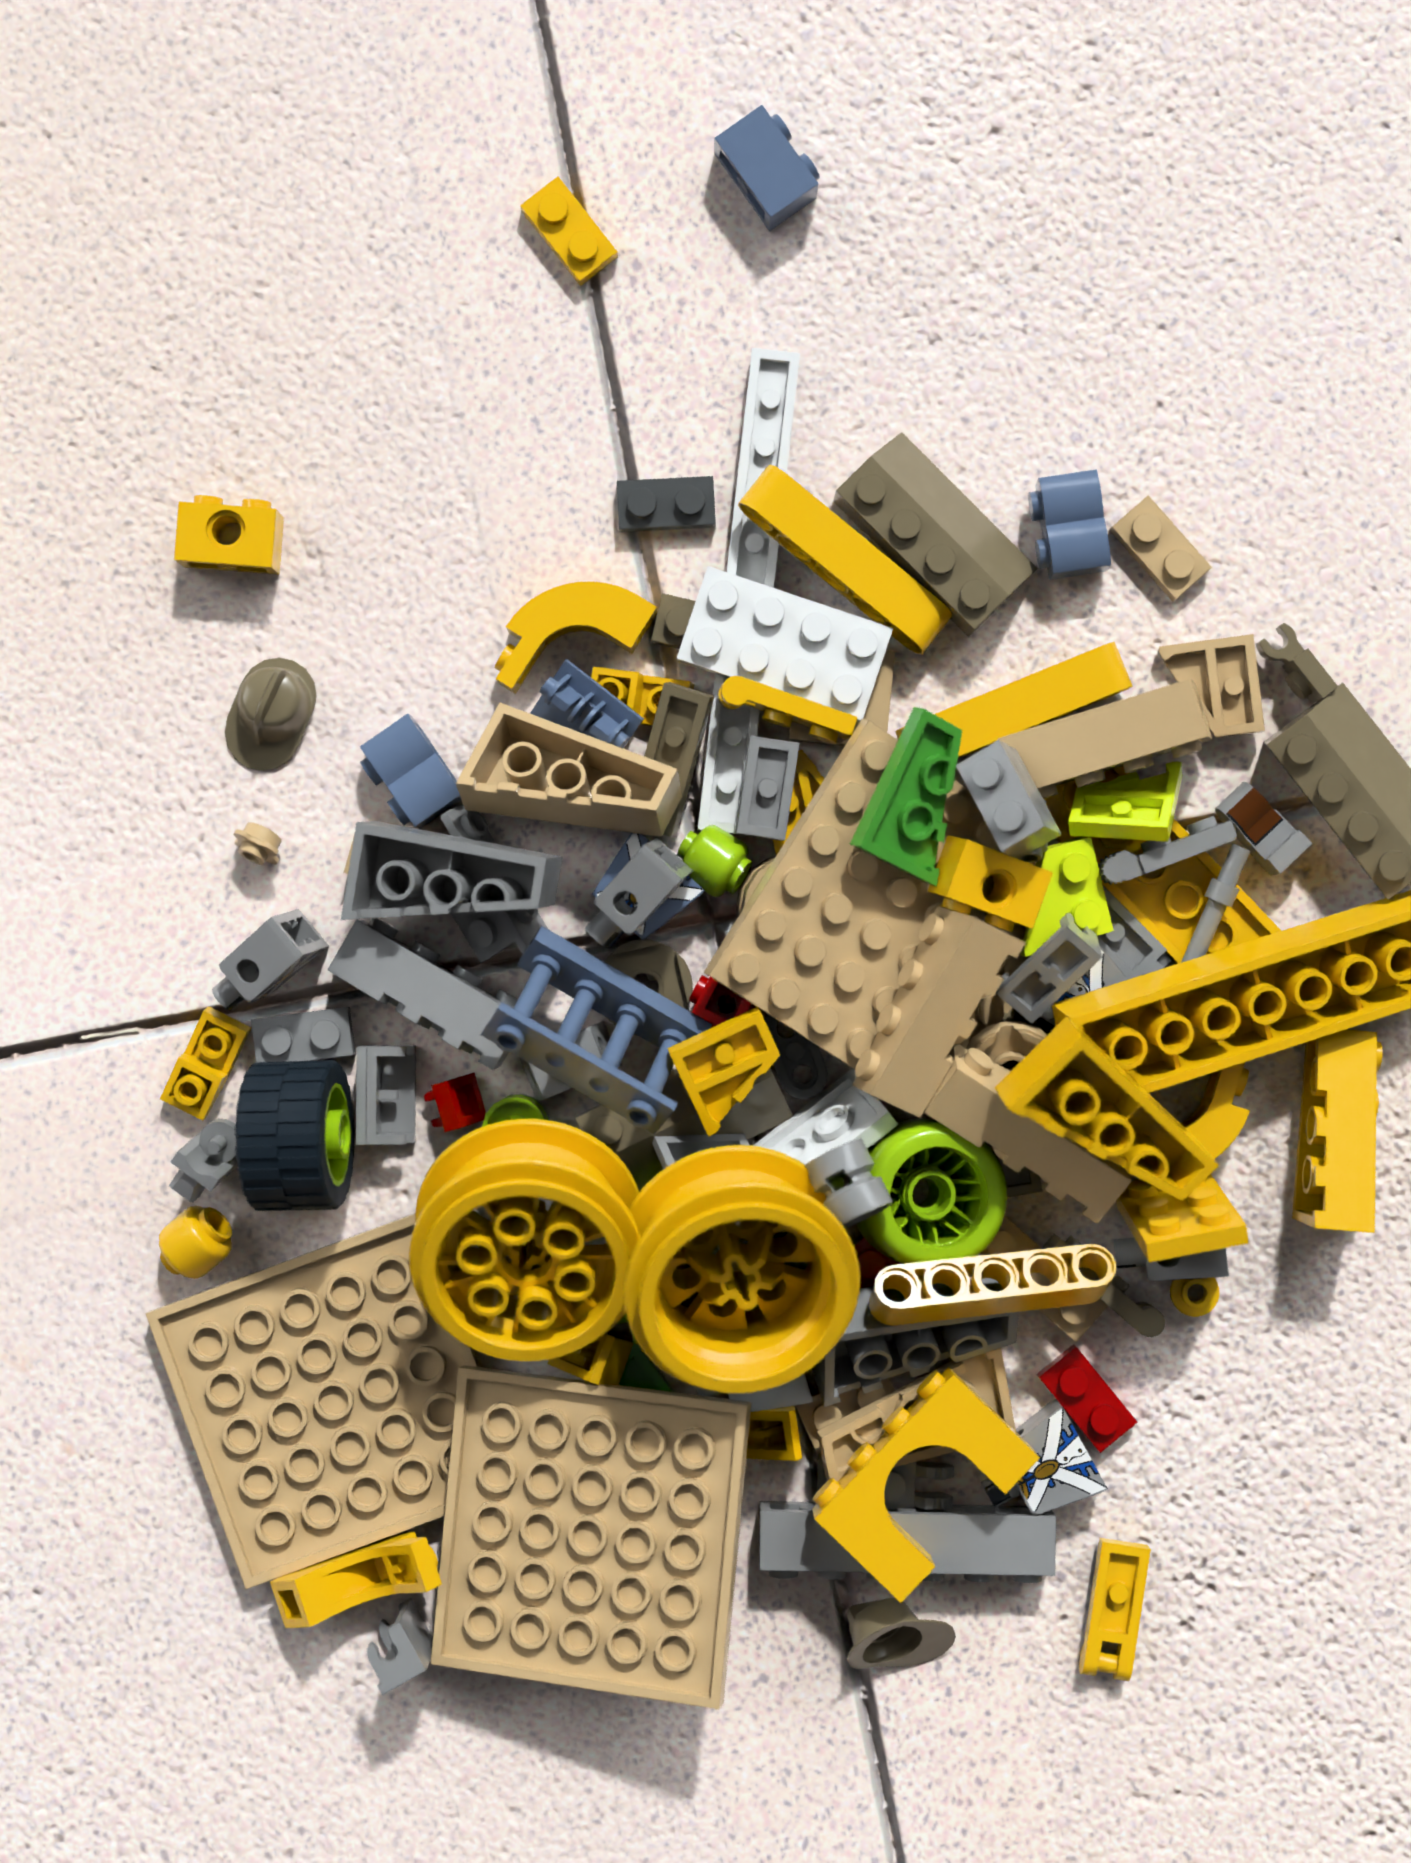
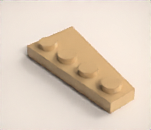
[817,1348,1016,1482]

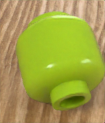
[677,825,752,897]

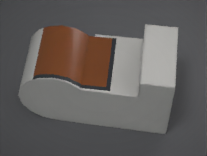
[1215,782,1313,876]

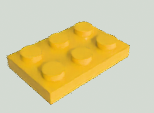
[1116,1174,1249,1262]

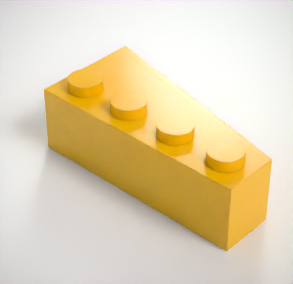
[994,1016,1219,1201]
[1292,1029,1382,1233]

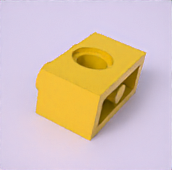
[174,495,284,575]
[928,835,1053,932]

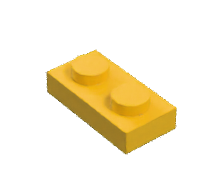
[520,176,618,286]

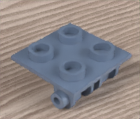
[530,659,644,748]

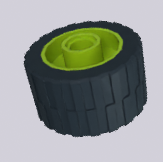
[235,1060,355,1211]

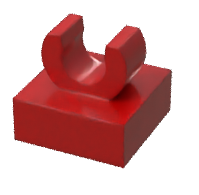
[424,1072,486,1132]

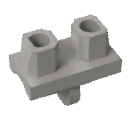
[169,1119,238,1202]

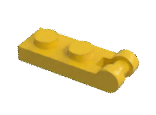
[718,676,858,744]
[1079,1537,1151,1681]

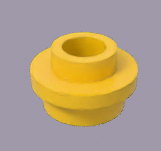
[1170,1277,1219,1317]

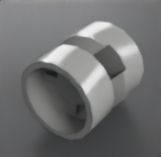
[805,1138,893,1228]

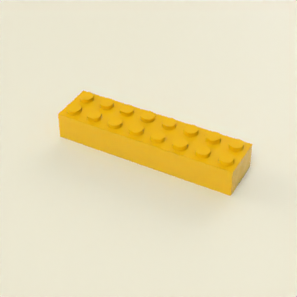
[1051,890,1411,1093]

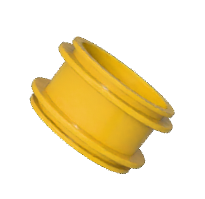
[409,1119,641,1361]
[624,1145,860,1393]

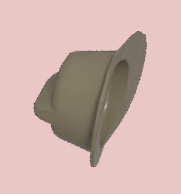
[225,657,317,771]
[847,1598,956,1669]

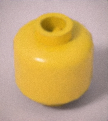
[159,1206,232,1279]

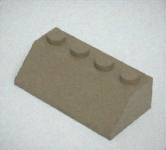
[833,432,1038,637]
[1263,682,1411,900]
[575,1067,793,1192]

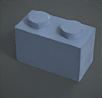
[714,105,820,231]

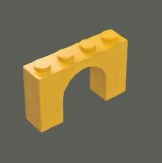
[812,1366,1040,1603]

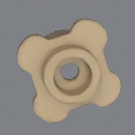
[233,822,282,865]

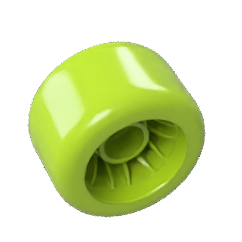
[849,1118,1007,1264]

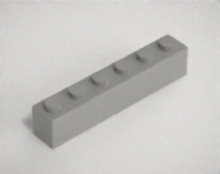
[759,1501,1056,1583]

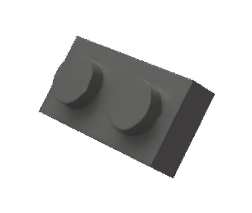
[617,476,716,532]

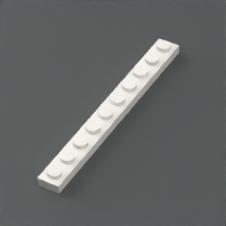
[698,348,800,836]

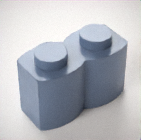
[1028,469,1111,580]
[360,713,461,829]

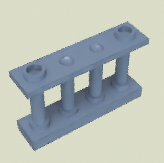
[480,925,712,1135]

